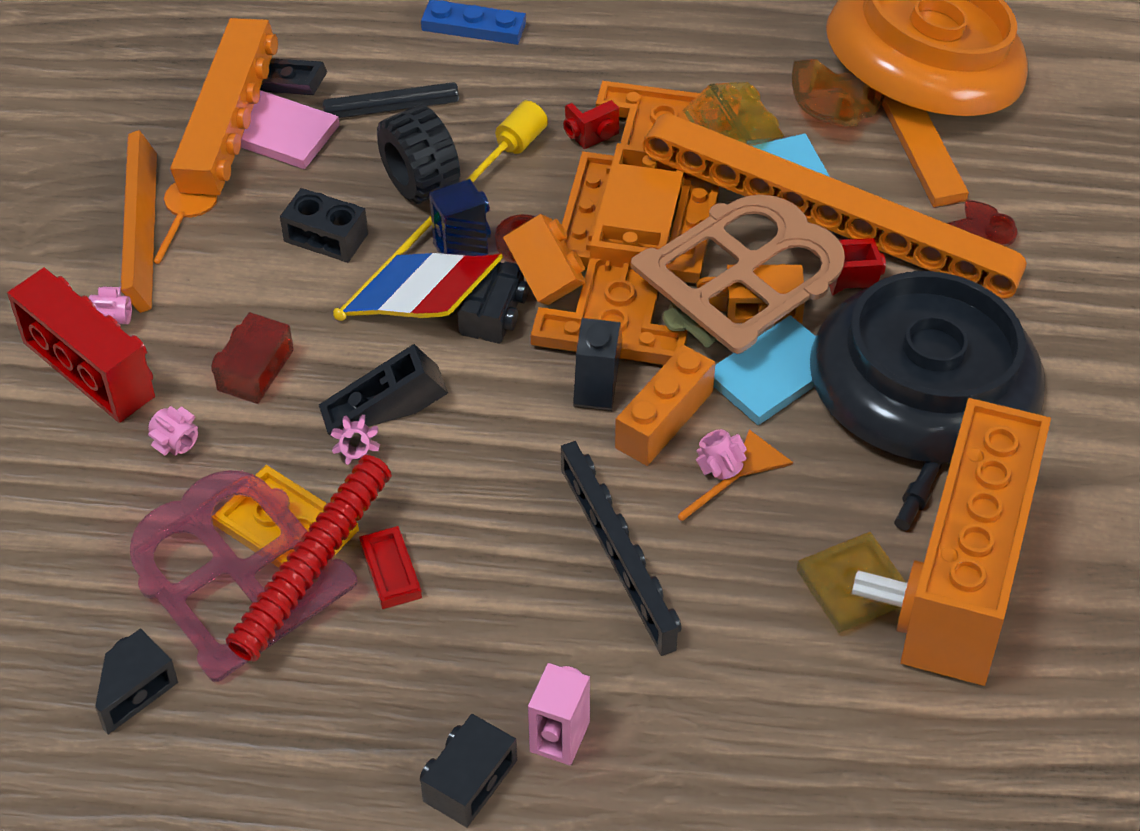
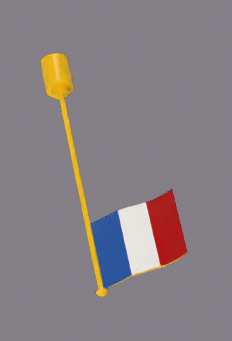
[333,100,548,321]

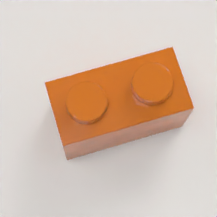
[503,214,586,305]

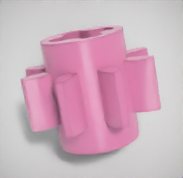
[89,287,132,327]
[148,406,198,456]
[331,415,380,465]
[696,429,747,480]

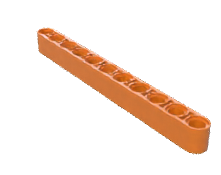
[642,114,1027,299]

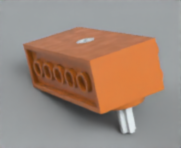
[852,398,1051,686]

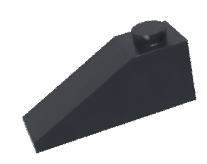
[319,344,448,436]

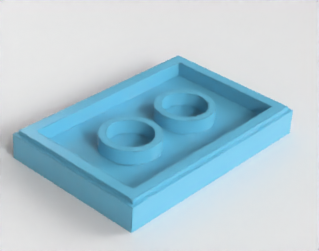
[714,315,816,426]

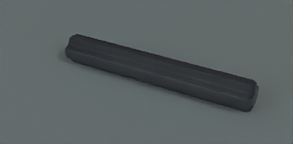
[323,82,459,118]

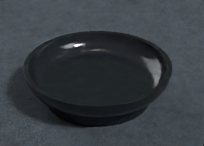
[810,271,1045,463]

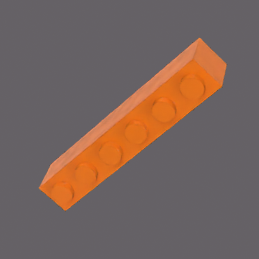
[170,18,278,195]

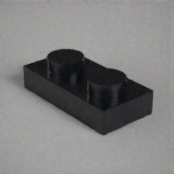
[260,58,327,96]

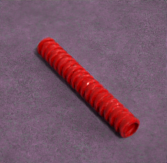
[225,455,392,662]

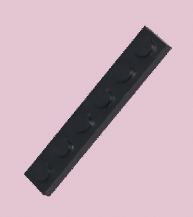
[561,441,682,656]

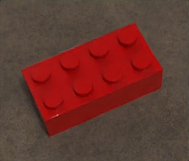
[7,267,155,423]

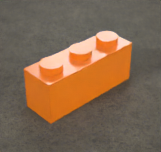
[615,345,716,466]

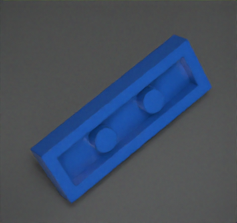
[421,0,526,45]

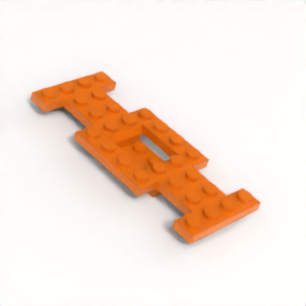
[530,81,738,365]

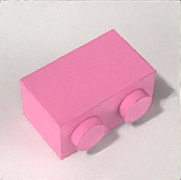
[528,663,590,766]

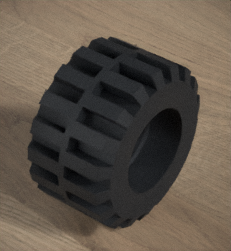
[377,104,460,204]

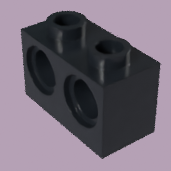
[280,188,368,263]

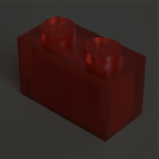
[211,312,294,404]

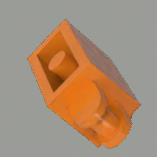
[696,264,805,323]

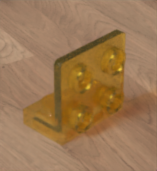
[683,82,784,145]

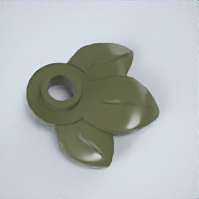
[662,302,718,348]

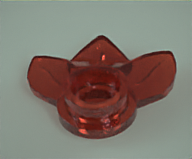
[947,200,1018,247]

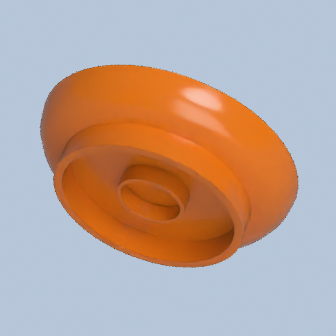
[826,0,1028,116]

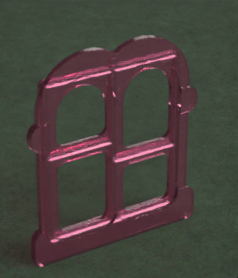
[130,470,358,682]

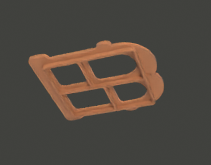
[631,195,845,354]

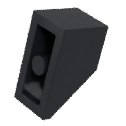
[573,318,623,411]
[95,628,179,735]

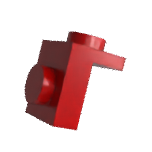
[563,100,620,150]

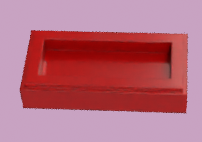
[359,526,422,610]

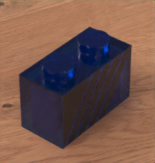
[429,179,491,256]

